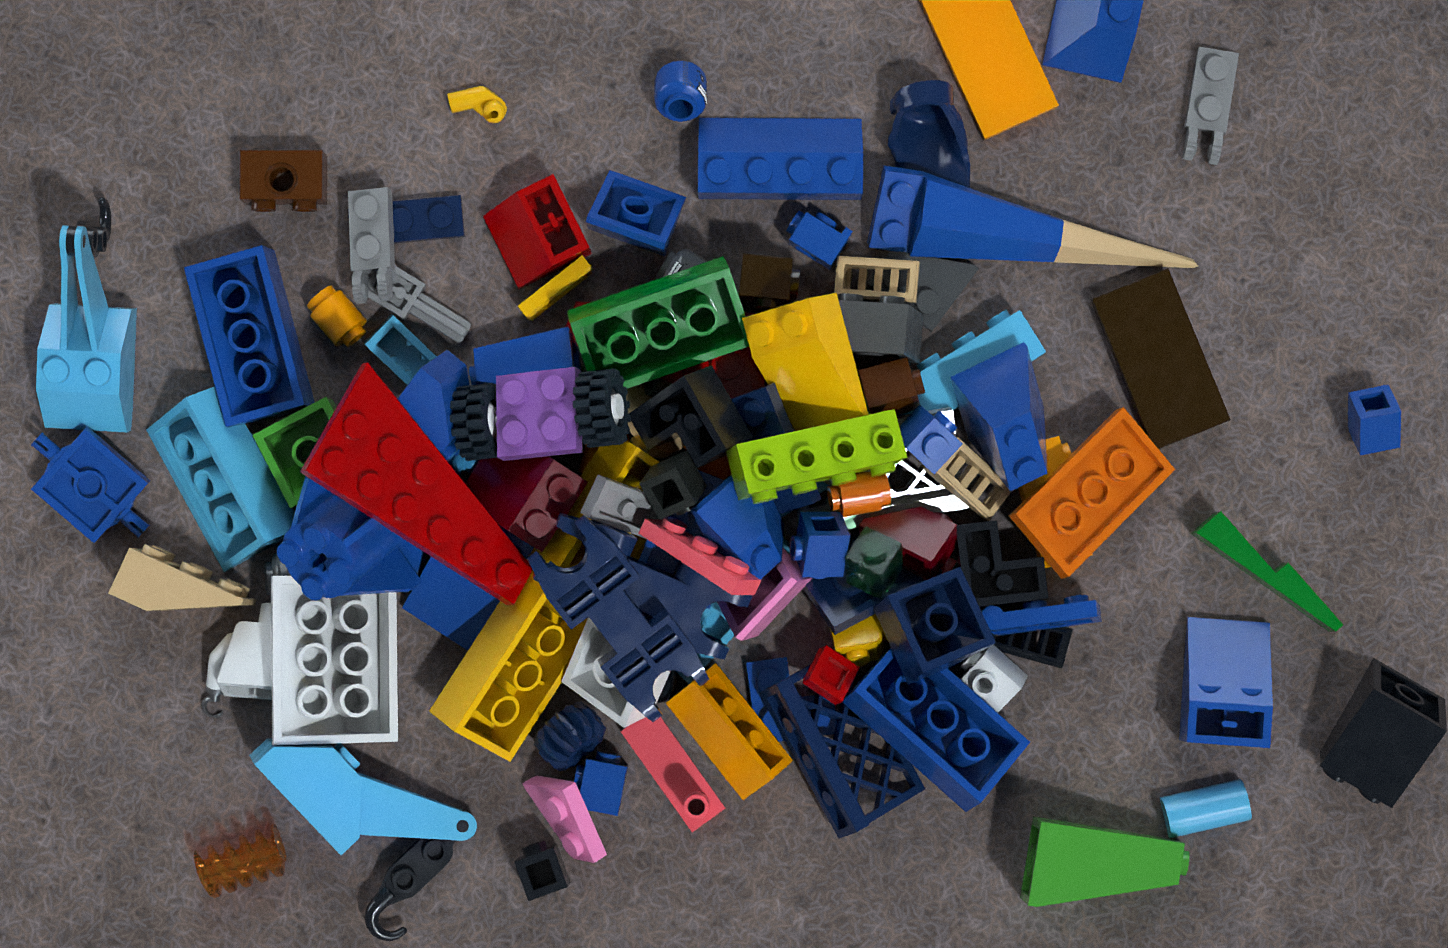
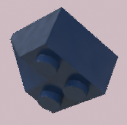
[874,567,996,685]

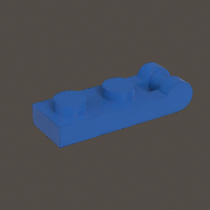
[982,595,1102,635]

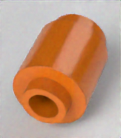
[827,470,891,517]

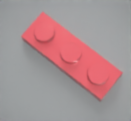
[638,516,762,595]

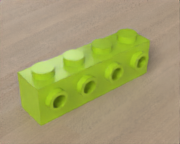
[726,409,907,504]

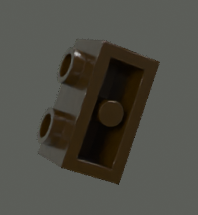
[739,253,800,313]

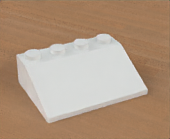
[271,576,398,745]

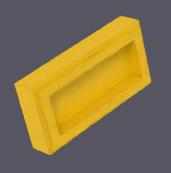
[518,255,593,321]

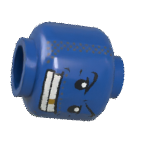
[654,61,707,122]

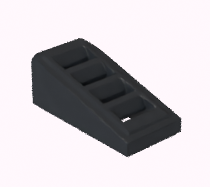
[992,610,1073,669]

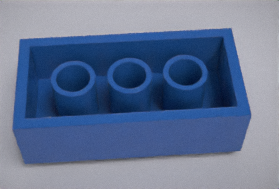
[843,645,1030,812]

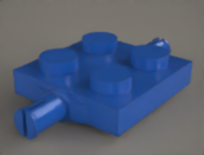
[31,426,150,543]

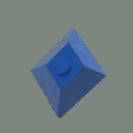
[1042,0,1144,83]
[691,475,784,580]

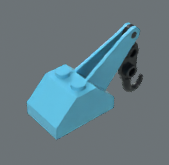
[36,197,137,433]
[249,738,477,941]

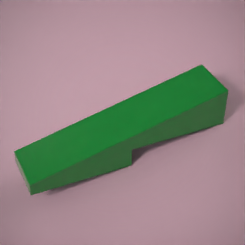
[1190,511,1343,632]

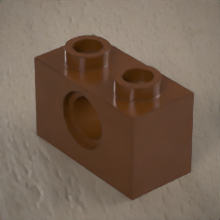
[240,150,327,212]

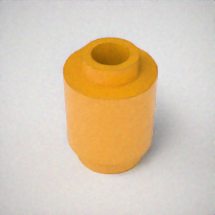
[307,285,367,347]

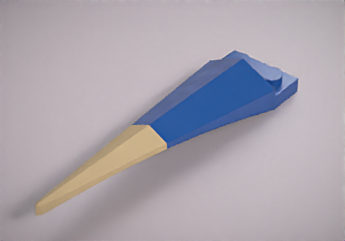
[867,165,1198,268]

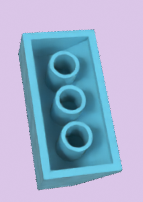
[146,386,295,572]

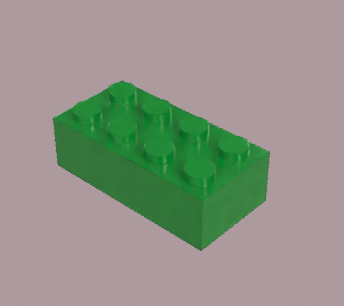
[567,256,749,389]

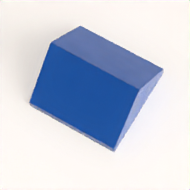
[586,170,686,256]

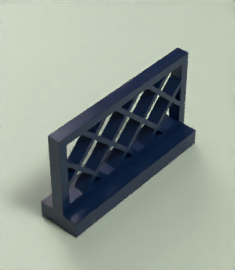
[759,664,925,839]

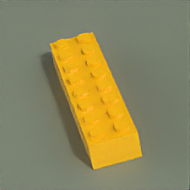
[429,441,659,762]

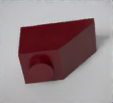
[859,506,957,580]

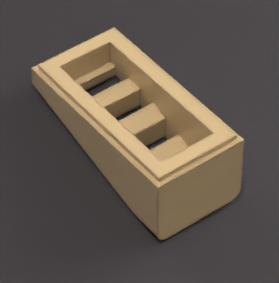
[834,256,920,303]
[921,437,1011,521]

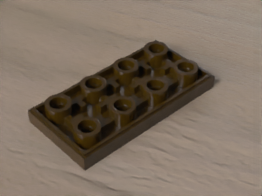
[1091,268,1231,449]

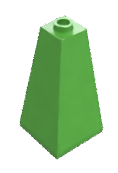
[1020,816,1190,907]

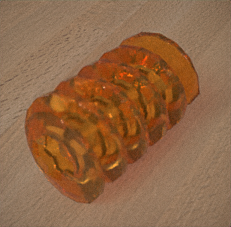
[194,824,287,898]

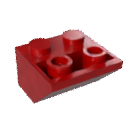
[483,174,592,290]

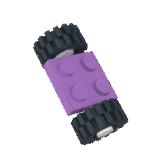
[450,367,631,461]

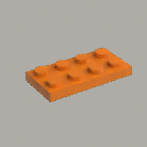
[1009,407,1175,579]

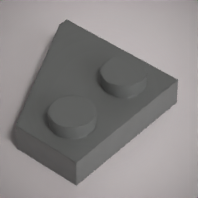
[867,251,979,332]

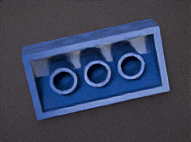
[698,118,863,200]
[184,245,315,427]

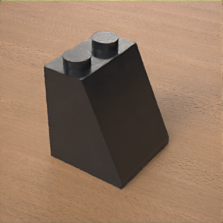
[1320,658,1447,808]

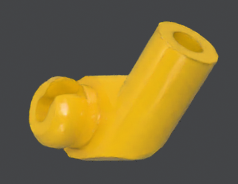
[447,86,507,124]

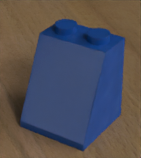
[950,342,1047,491]

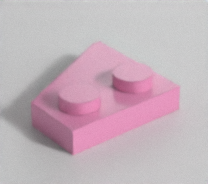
[522,776,607,863]

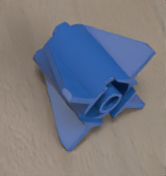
[277,476,421,601]

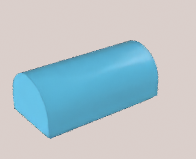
[1159,779,1252,838]

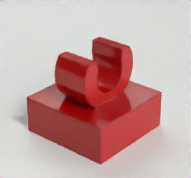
[802,645,860,705]

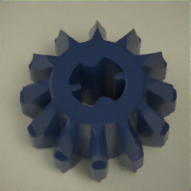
[534,701,606,771]

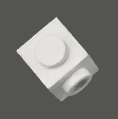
[960,645,1028,713]

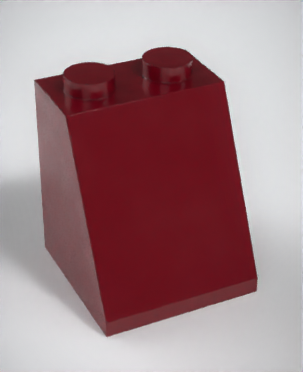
[464,456,588,552]

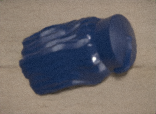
[888,80,970,188]

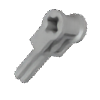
[368,265,471,343]

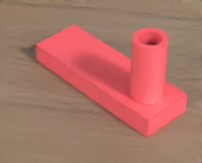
[620,717,726,832]

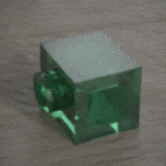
[845,526,903,600]

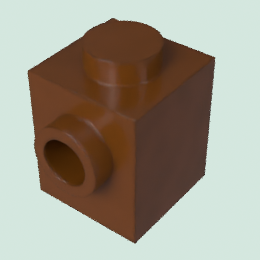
[859,357,925,415]

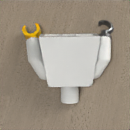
[201,603,272,718]

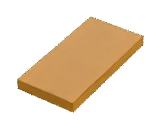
[919,0,1059,140]

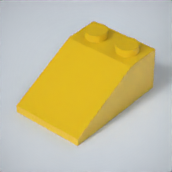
[742,293,869,431]

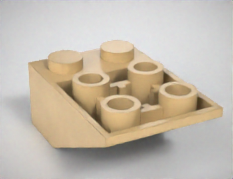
[108,544,257,611]

